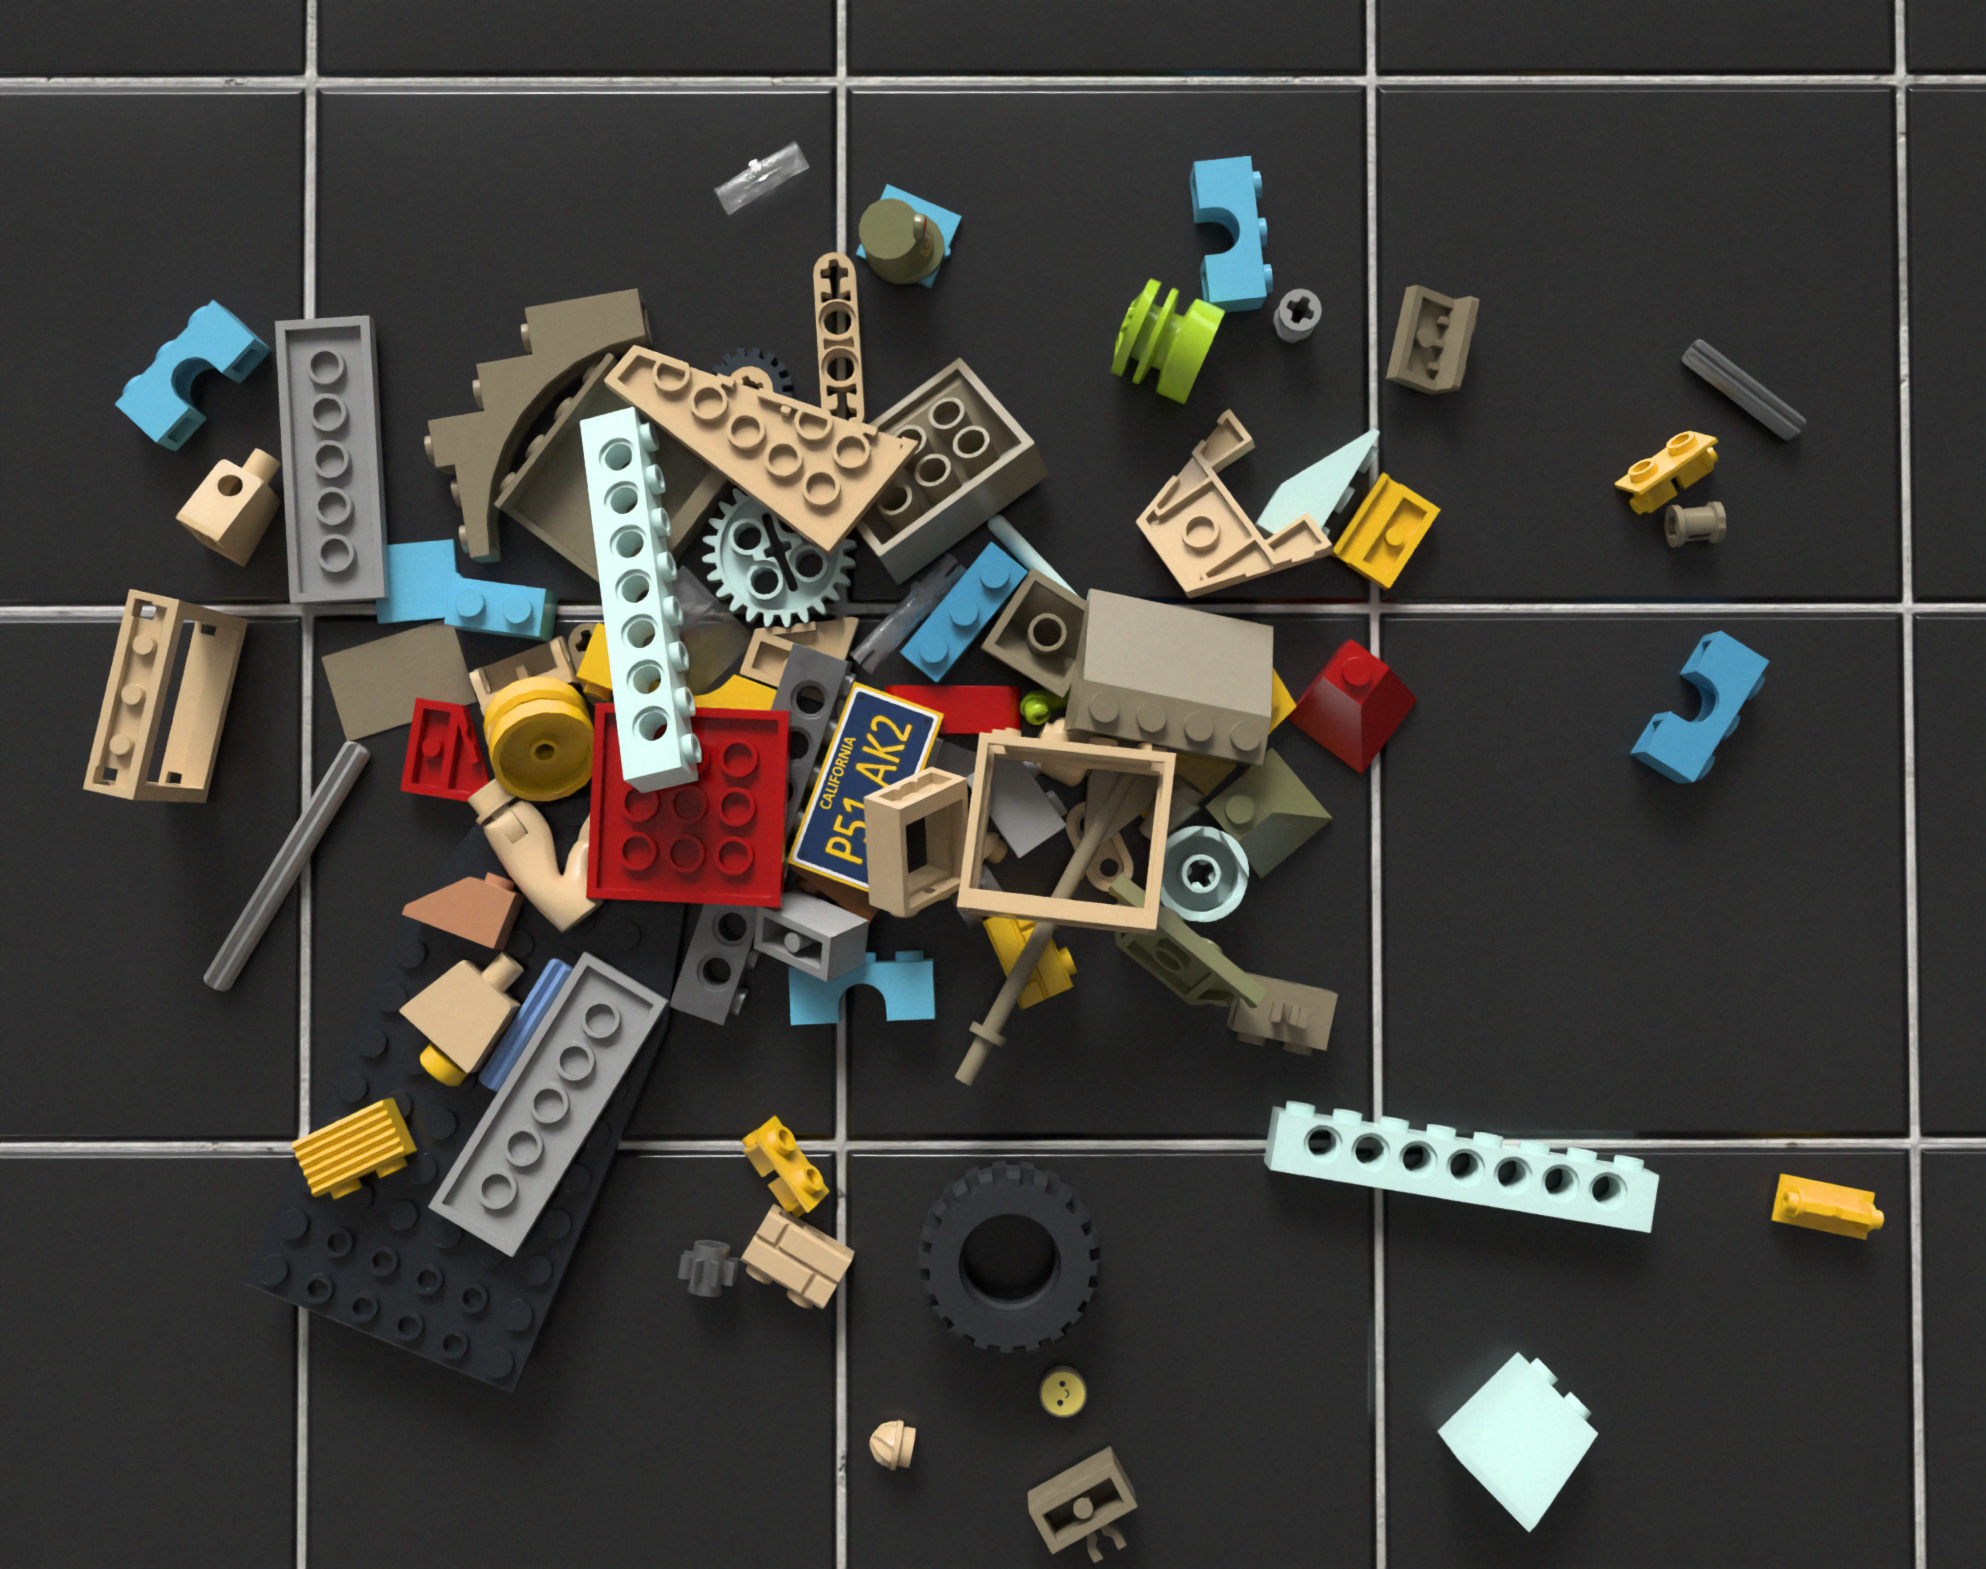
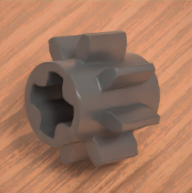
[678,1240,739,1297]

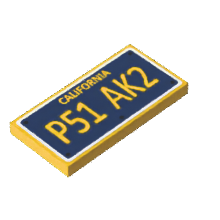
[787,682,945,892]

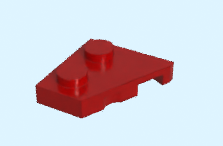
[400,697,490,802]

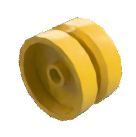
[483,677,594,801]

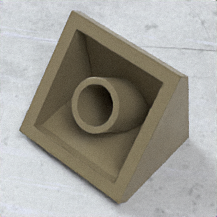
[981,567,1086,699]

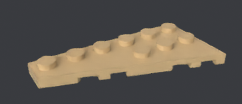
[604,345,919,557]

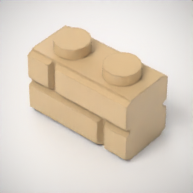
[740,1203,855,1309]

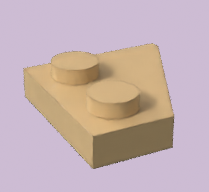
[739,617,860,704]

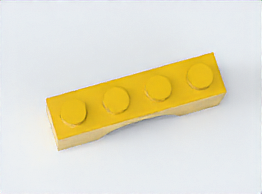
[576,622,777,710]

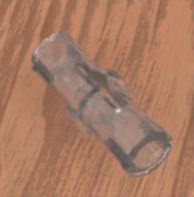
[713,140,809,216]

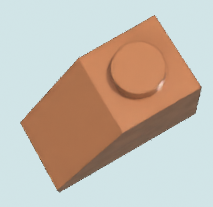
[402,872,525,950]

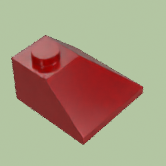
[1285,639,1418,775]

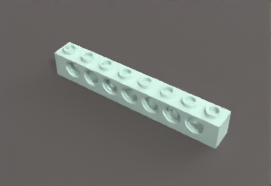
[580,407,702,793]
[1264,1101,1659,1233]

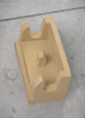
[469,636,581,716]

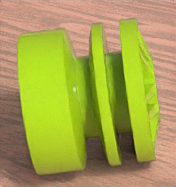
[1110,278,1225,404]

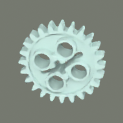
[702,488,857,629]

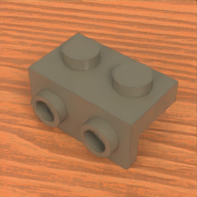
[1386,285,1479,395]

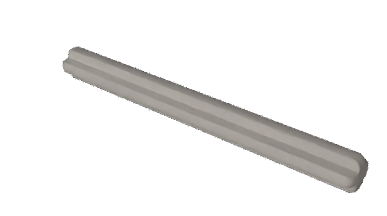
[204,741,370,992]

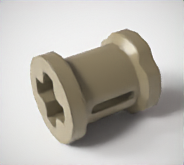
[1664,501,1726,548]

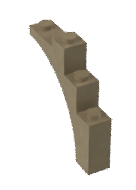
[424,288,653,564]

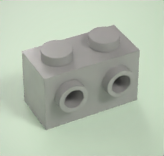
[967,758,1068,859]
[754,889,869,982]

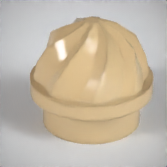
[869,1420,916,1470]

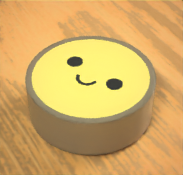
[1039,1365,1087,1418]

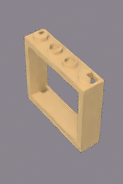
[83,589,248,803]
[957,727,1176,936]

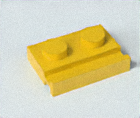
[1330,472,1441,590]

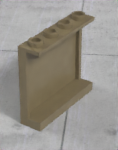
[494,352,735,603]

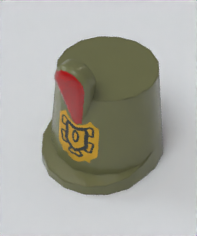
[859,198,945,284]

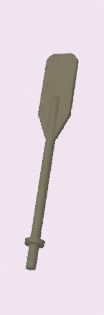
[955,742,1177,1087]

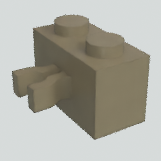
[1227,972,1338,1056]
[1028,1446,1138,1563]

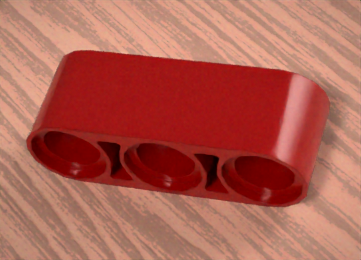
[885,685,1021,736]

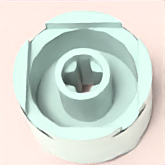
[1160,826,1249,922]

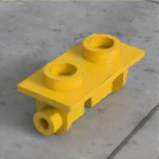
[1614,431,1718,515]
[741,1115,830,1218]
[1771,1173,1884,1240]

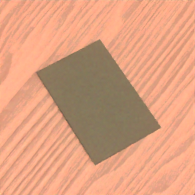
[321,619,477,741]

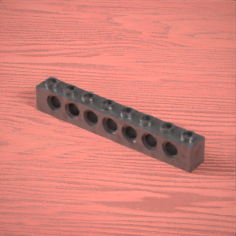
[669,643,857,1025]

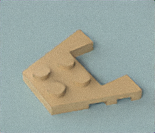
[1136,409,1334,599]

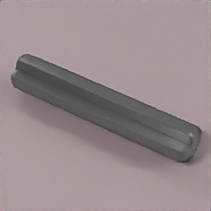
[1682,339,1807,441]

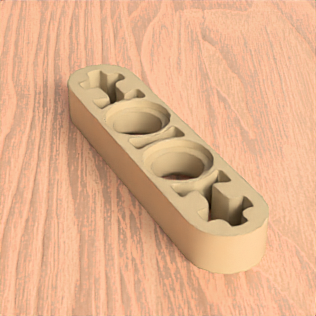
[813,252,866,425]

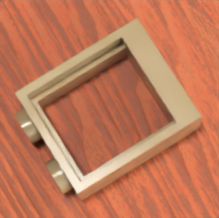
[863,767,968,918]

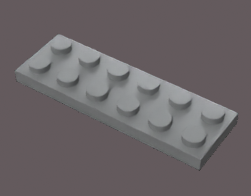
[275,315,390,605]
[428,952,670,1257]

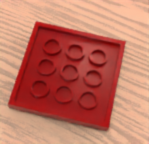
[586,703,792,907]

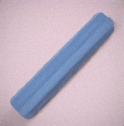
[479,959,573,1092]

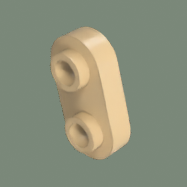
[1065,802,1134,892]

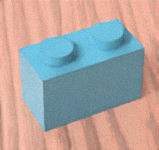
[444,577,558,642]

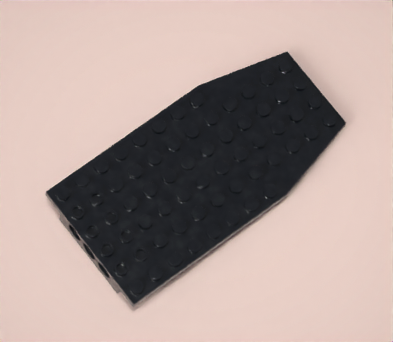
[243,789,686,1393]

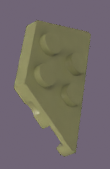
[1108,873,1268,1008]

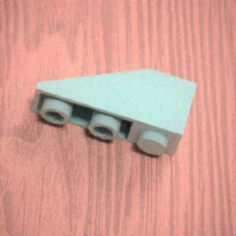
[1254,429,1380,540]

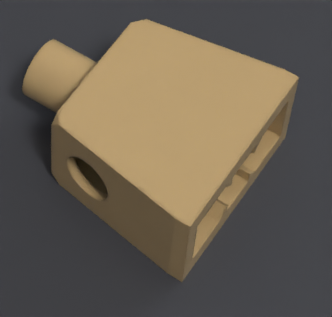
[176,448,281,567]
[399,952,524,1074]

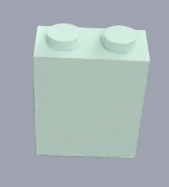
[1437,1352,1598,1532]

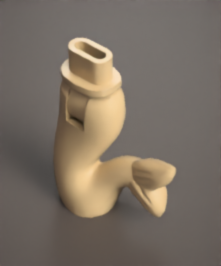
[467,778,604,933]

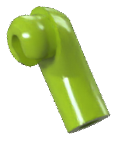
[1020,686,1071,725]

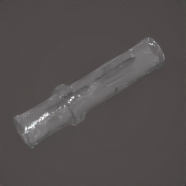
[849,552,967,675]

